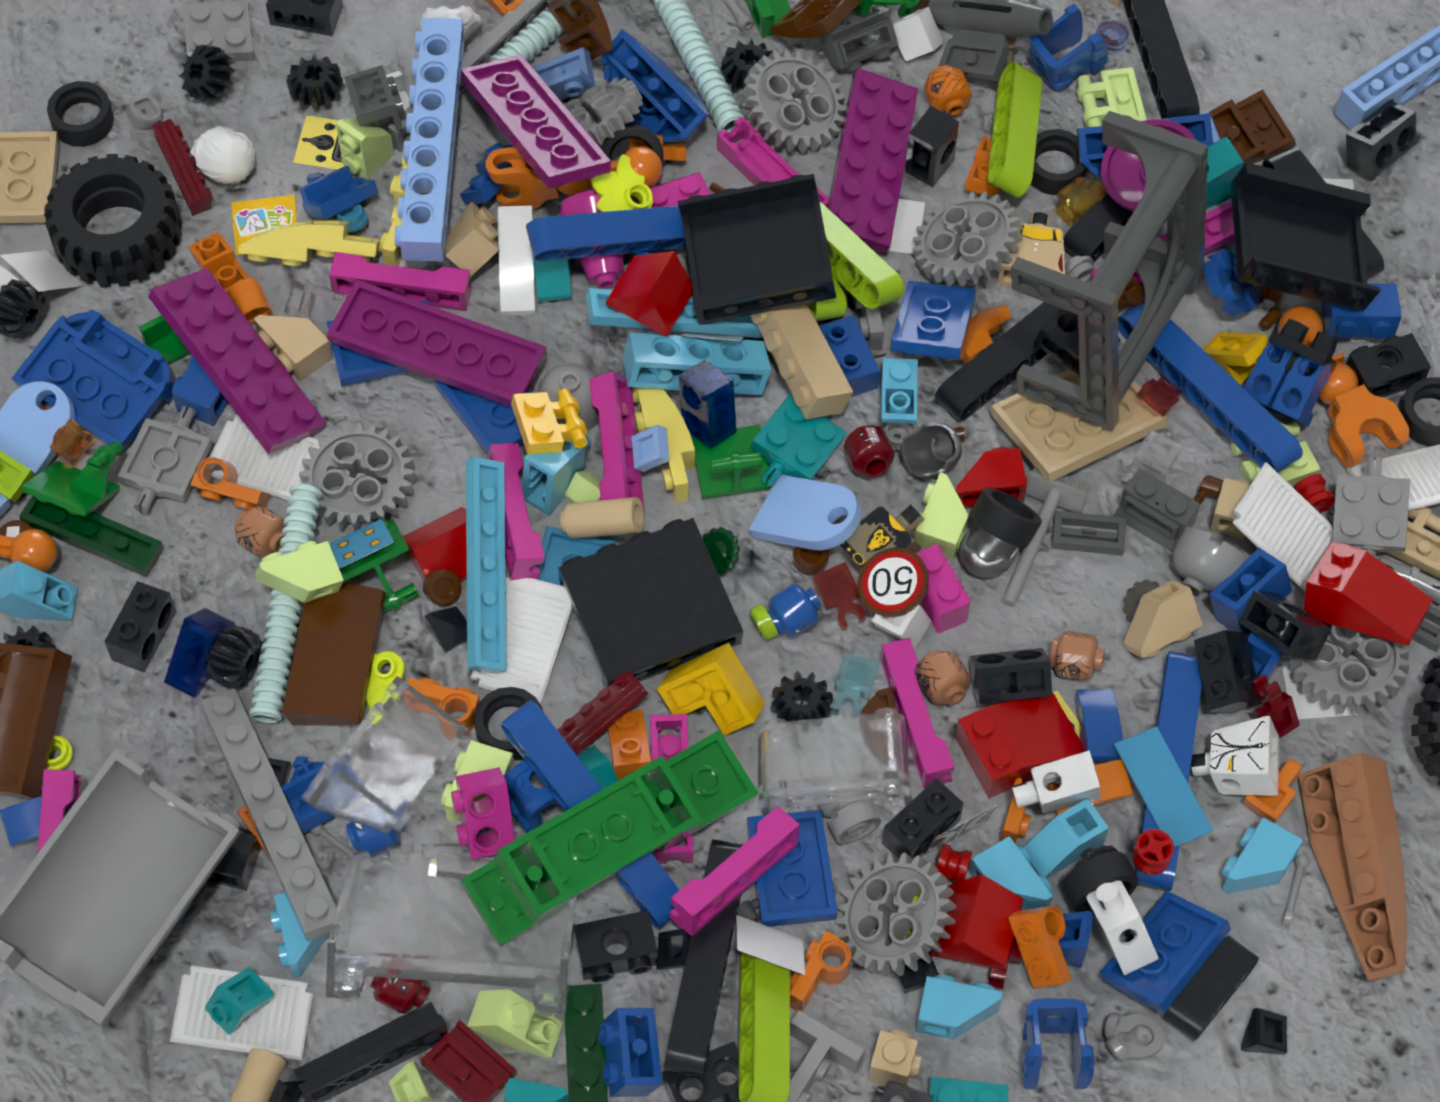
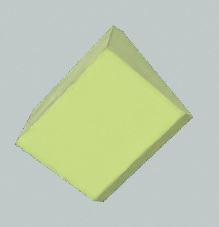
[565,470,601,503]
[388,1062,435,1102]

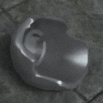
[900,422,962,478]
[959,526,1021,578]

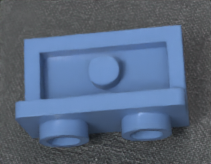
[532,47,595,101]

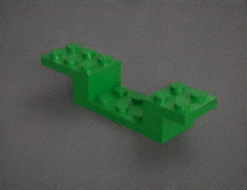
[460,730,759,947]

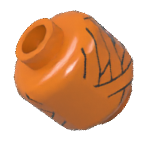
[924,65,972,116]

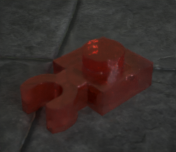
[1136,377,1181,417]
[812,562,865,631]

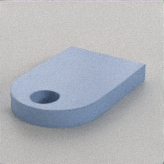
[0,381,75,477]
[749,475,862,550]

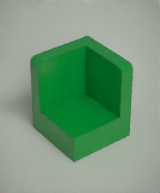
[139,315,191,365]

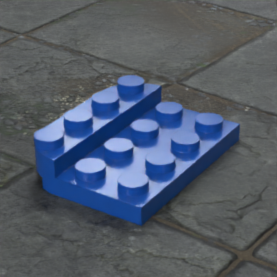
[11,310,176,452]

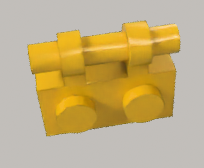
[511,389,588,454]

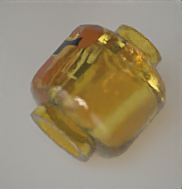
[1055,177,1106,226]

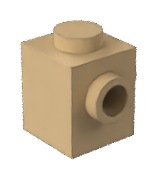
[868,1030,923,1086]

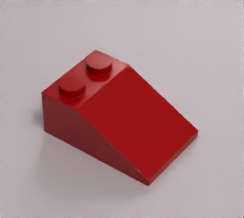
[1304,542,1433,646]
[955,693,1084,799]

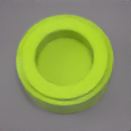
[749,604,778,641]

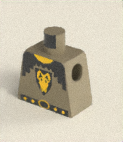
[840,504,925,568]

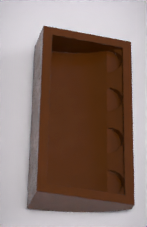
[282,583,386,726]
[0,643,72,799]

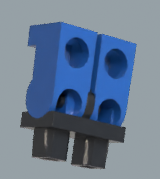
[1243,318,1338,427]

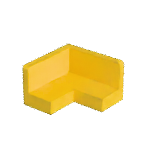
[657,643,765,736]

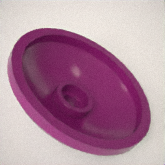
[1101,119,1197,212]

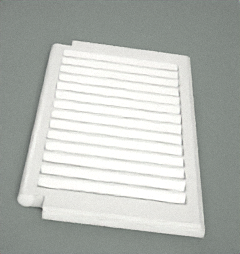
[210,415,331,501]
[1346,444,1440,511]
[1233,462,1333,592]
[470,577,573,704]
[170,965,313,1061]

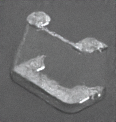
[301,676,469,834]
[757,708,913,815]

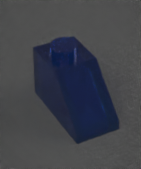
[164,608,236,698]

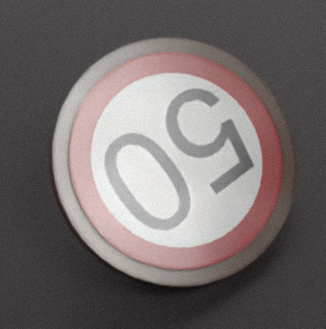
[858,548,929,617]

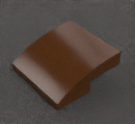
[547,0,613,60]
[770,0,862,38]
[1209,89,1296,166]

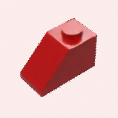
[955,447,1027,509]

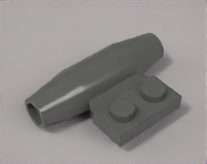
[928,0,1053,81]

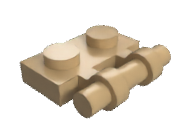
[1385,507,1440,579]

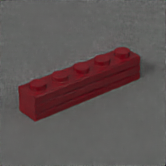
[152,119,213,216]
[557,670,649,755]

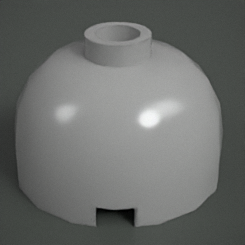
[537,363,599,431]
[1173,527,1247,594]

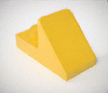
[1202,332,1269,385]

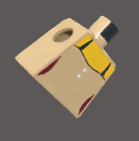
[997,212,1065,286]

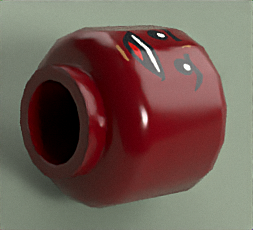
[844,425,895,478]
[370,956,430,1014]

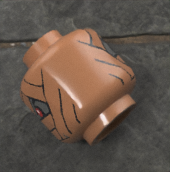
[234,506,286,558]
[1050,631,1105,681]
[916,650,971,705]

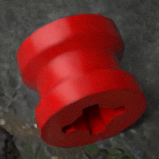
[1293,474,1335,514]
[1132,829,1174,876]
[936,843,973,883]

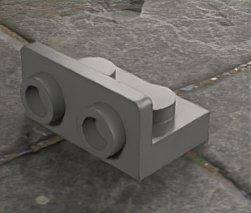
[344,65,406,130]

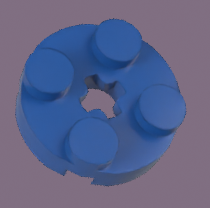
[1204,249,1260,317]

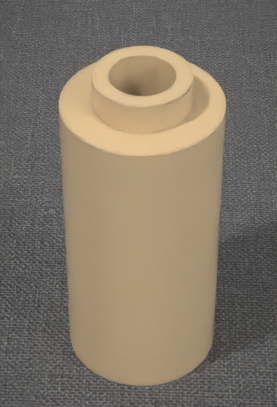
[560,497,644,539]
[229,1048,287,1102]

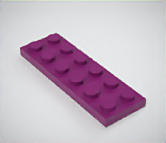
[461,55,611,189]
[827,67,918,254]
[148,268,327,454]
[327,279,547,407]

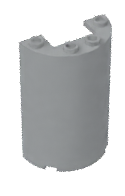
[0,750,241,1027]

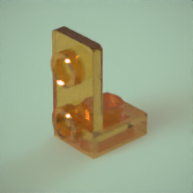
[41,404,94,467]

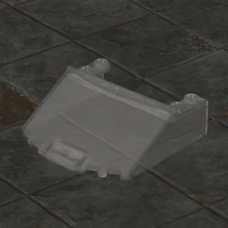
[326,844,578,1016]

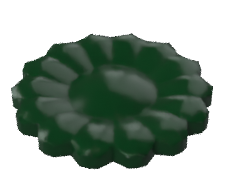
[702,527,740,576]

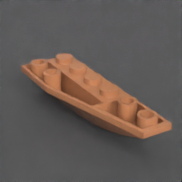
[1299,753,1407,982]

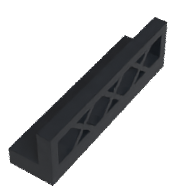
[293,1002,448,1102]

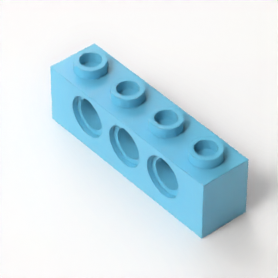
[622,332,771,395]

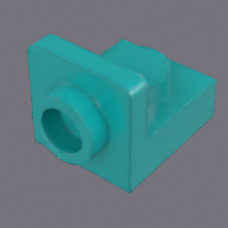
[205,966,275,1035]

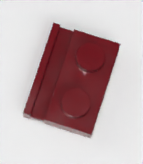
[420,1020,517,1102]

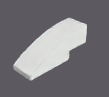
[498,206,535,315]

